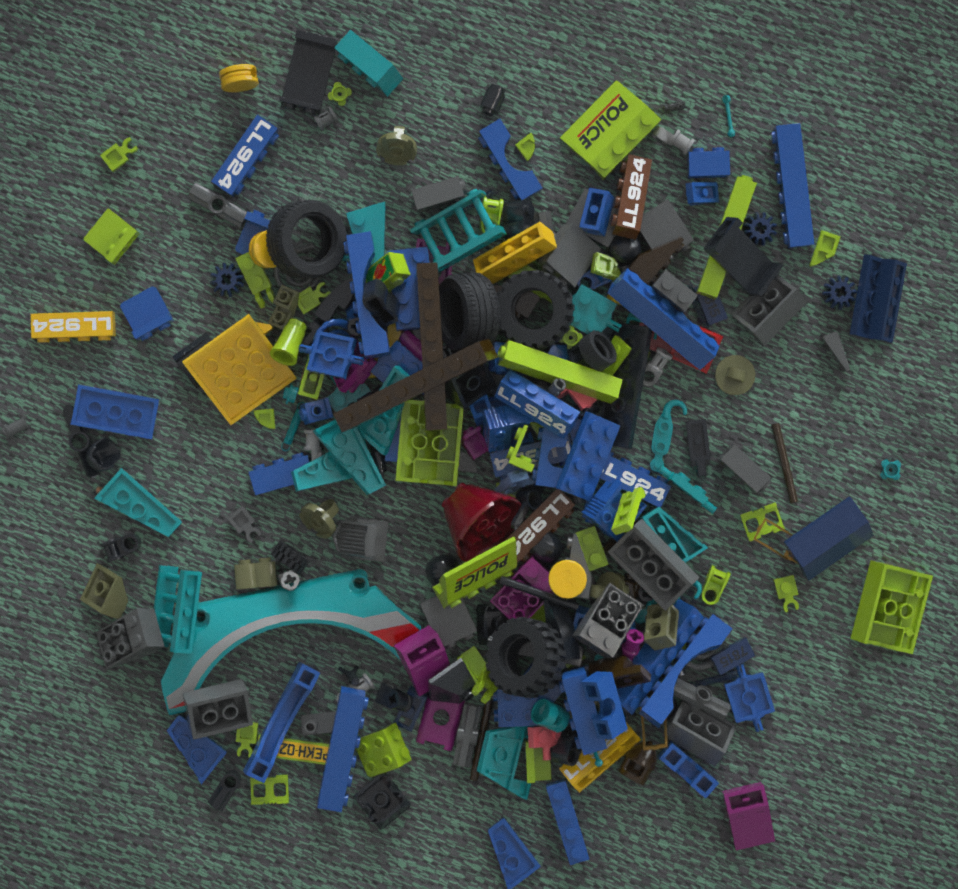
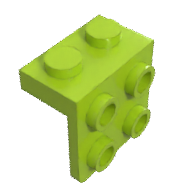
[356,722,412,777]

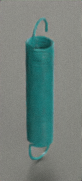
[281,402,304,451]

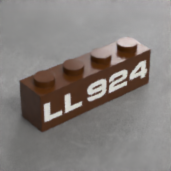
[610,154,652,240]
[505,489,575,563]

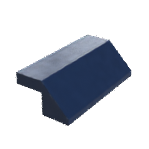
[850,254,907,343]
[784,496,874,581]

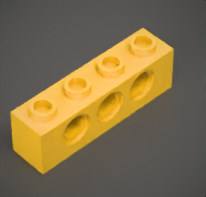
[473,222,557,284]

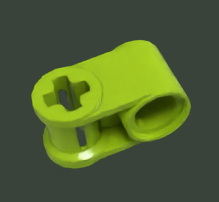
[479,196,504,234]
[700,565,731,605]

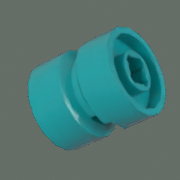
[531,699,570,733]

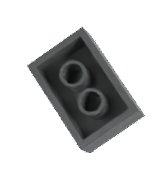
[183,679,253,740]

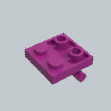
[333,336,377,393]

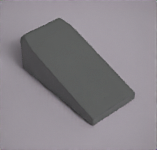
[820,332,850,372]

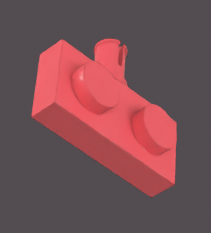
[528,726,562,760]

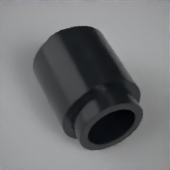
[480,84,506,116]

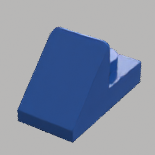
[685,182,719,206]

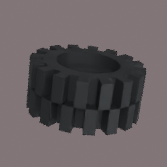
[271,540,310,575]

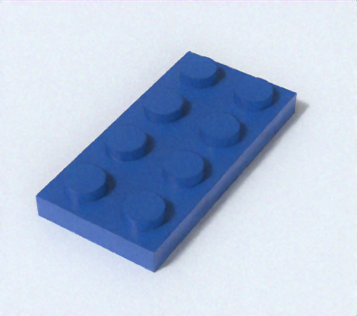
[387,247,430,331]
[71,384,159,439]
[556,411,620,501]

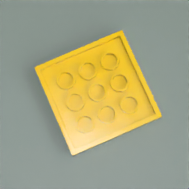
[182,314,297,425]

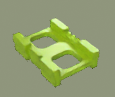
[740,502,785,542]
[250,775,289,805]

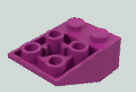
[490,555,554,619]
[394,625,450,696]
[721,782,775,851]

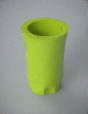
[270,318,307,366]

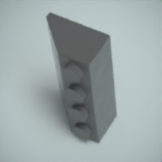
[608,519,700,611]

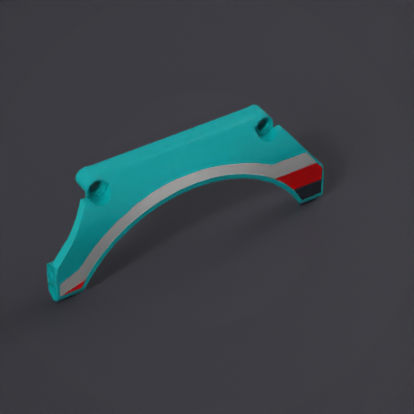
[161,569,421,715]

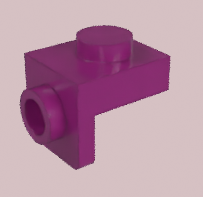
[461,426,488,461]

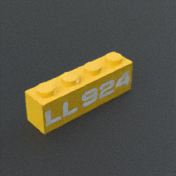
[31,311,116,343]
[559,722,641,793]

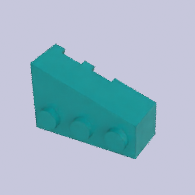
[334,30,403,97]
[346,202,386,267]
[637,507,708,563]

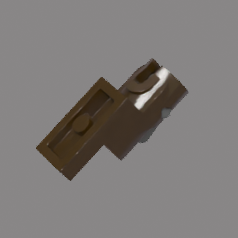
[588,653,651,689]

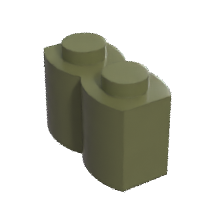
[234,557,278,590]

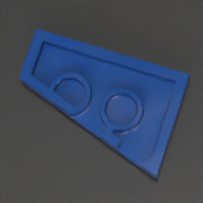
[166,714,227,784]
[488,817,541,889]

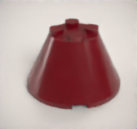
[441,483,521,562]

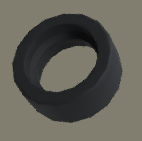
[579,330,617,371]

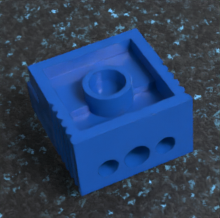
[482,405,535,453]
[581,479,647,542]

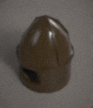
[618,741,657,785]

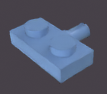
[494,470,535,495]

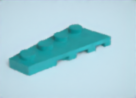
[357,365,410,455]
[313,419,386,495]
[291,436,367,492]
[94,468,182,537]

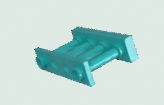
[410,189,507,273]
[154,565,202,654]

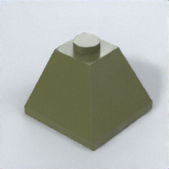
[80,563,128,619]

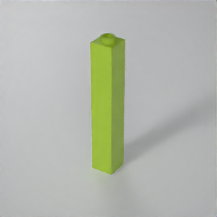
[696,175,757,300]
[497,340,622,404]

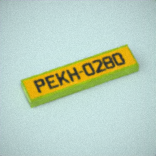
[258,734,329,765]

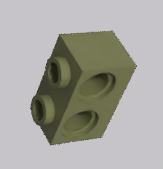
[644,604,679,651]

